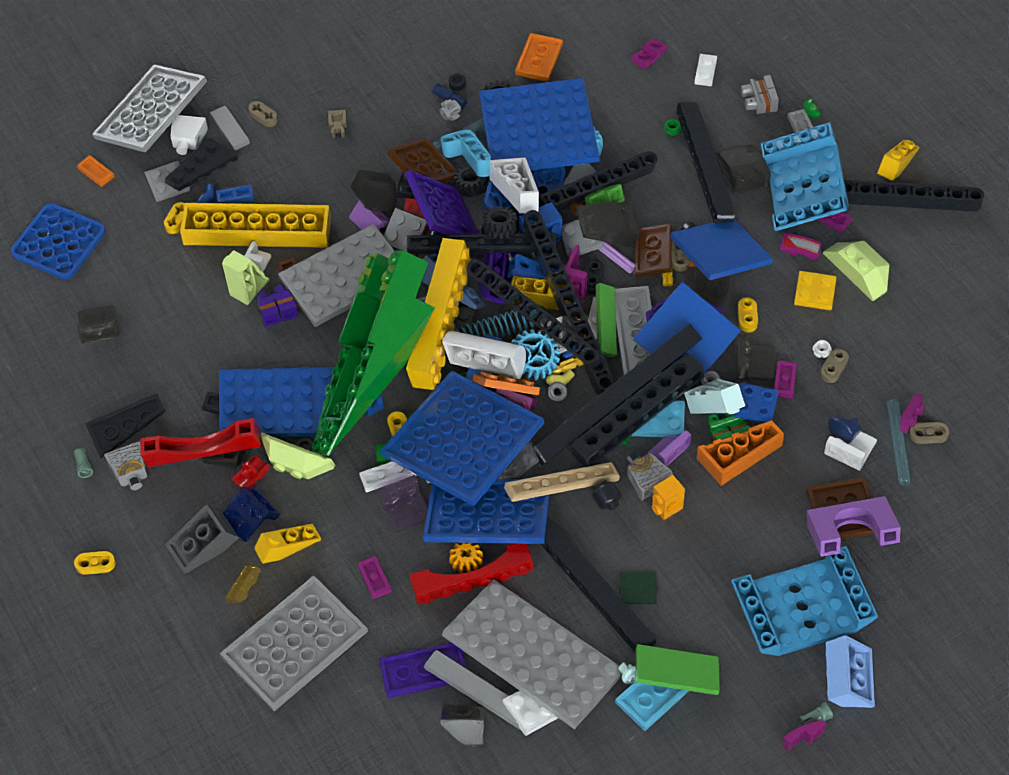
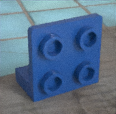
[733,383,779,423]

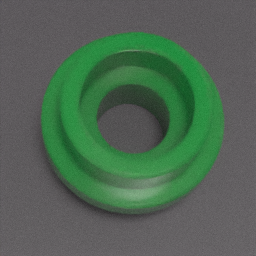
[664,119,681,136]

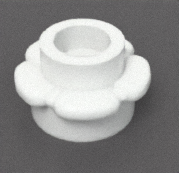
[813,340,832,358]

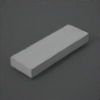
[210,105,250,151]

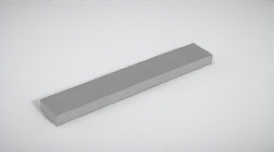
[424,650,529,735]

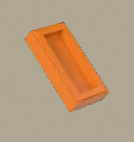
[77,155,114,187]

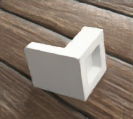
[244,241,271,272]

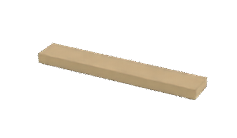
[504,462,620,502]

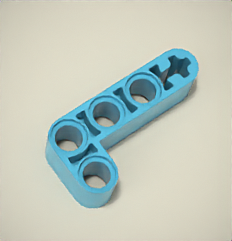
[441,130,491,177]

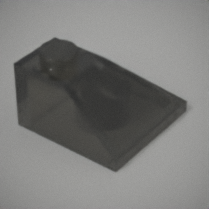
[441,704,485,747]

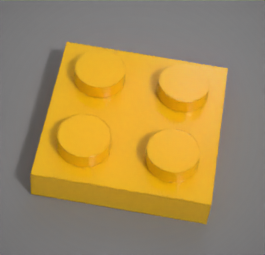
[794,271,837,310]

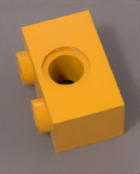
[652,475,685,520]

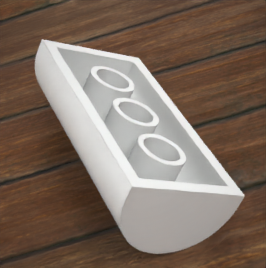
[442,330,526,379]

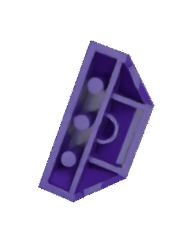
[478,253,515,305]

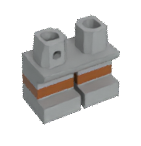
[741,75,779,114]

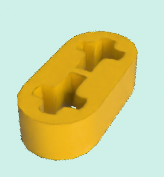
[164,202,185,234]

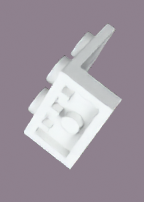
[824,431,877,471]

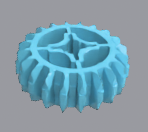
[511,329,560,381]

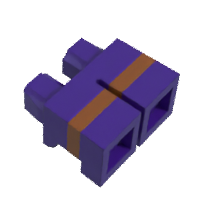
[257,285,299,327]

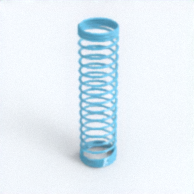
[454,310,537,338]

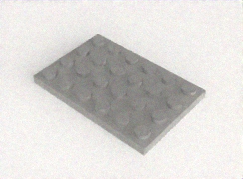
[92,64,207,153]
[278,224,394,327]
[220,576,368,711]

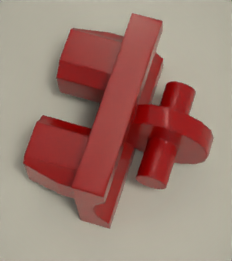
[231,455,270,492]

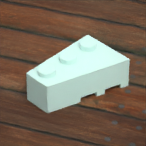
[684,379,745,414]

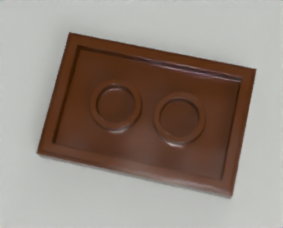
[634,223,672,278]

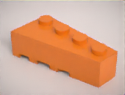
[696,420,784,486]

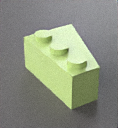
[222,250,270,305]

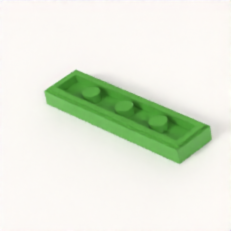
[596,283,617,358]

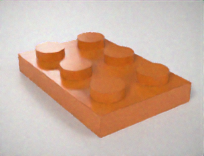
[515,33,563,82]
[472,371,540,395]

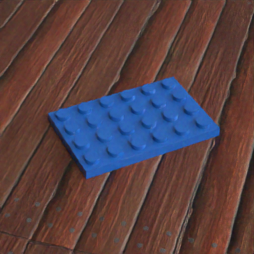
[219,367,334,437]
[423,479,550,544]

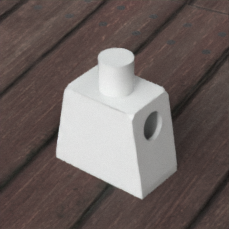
[171,115,208,155]

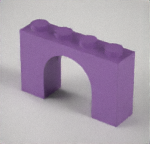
[807,496,900,557]

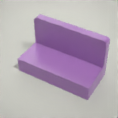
[349,200,390,230]
[648,430,691,467]

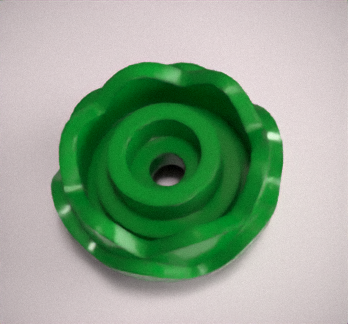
[803,98,821,119]

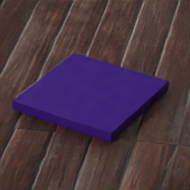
[405,170,478,235]

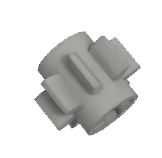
[439,99,461,121]

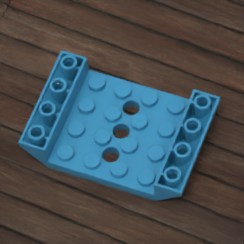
[761,122,849,231]
[731,546,878,656]

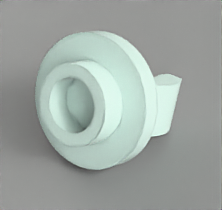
[618,662,636,684]

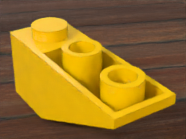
[877,140,920,181]
[511,276,568,310]
[254,524,321,564]

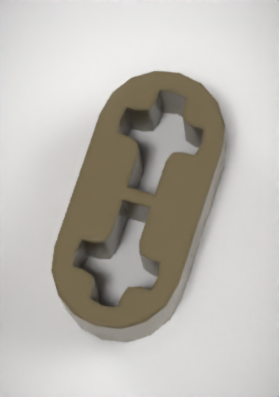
[248,101,278,127]

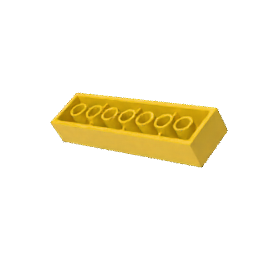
[180,203,331,248]
[406,238,472,390]

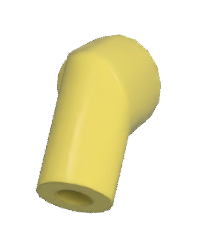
[546,369,575,385]

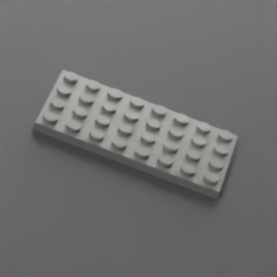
[442,579,623,729]

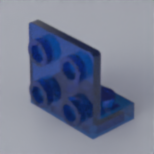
[223,487,280,542]

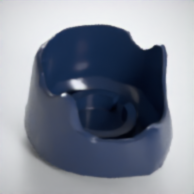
[828,415,861,444]

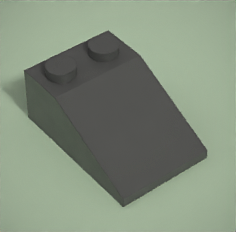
[165,504,239,574]

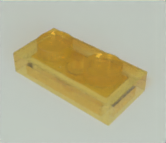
[225,565,261,604]

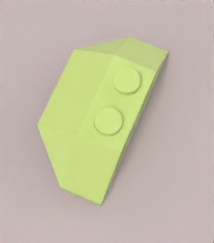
[823,241,889,301]
[260,432,335,479]

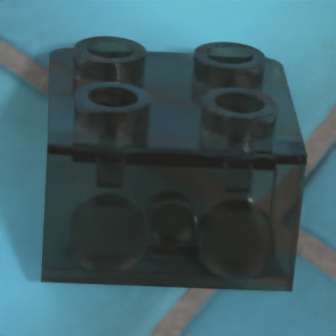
[690,266,732,308]

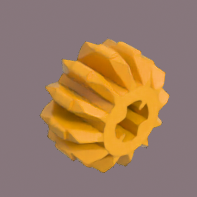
[449,543,483,574]

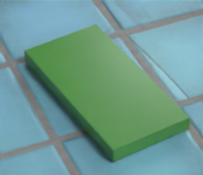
[636,644,720,695]

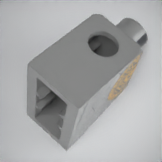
[104,441,147,490]
[627,452,673,501]

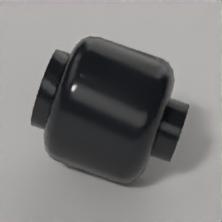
[592,480,621,510]

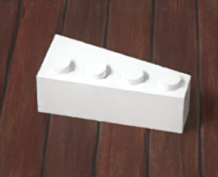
[490,157,539,214]

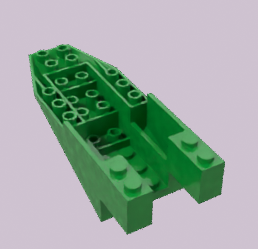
[312,250,435,455]

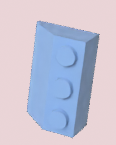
[826,635,875,708]

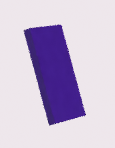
[379,643,466,699]

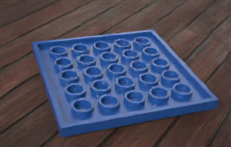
[479,78,600,171]
[380,371,545,506]

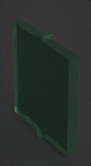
[618,572,658,604]

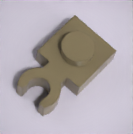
[328,110,347,138]

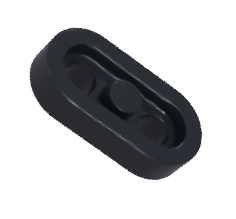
[585,260,604,294]

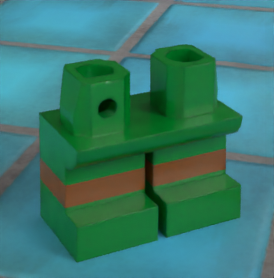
[708,413,751,442]

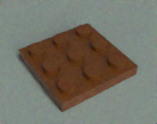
[387,138,457,183]
[806,478,874,540]

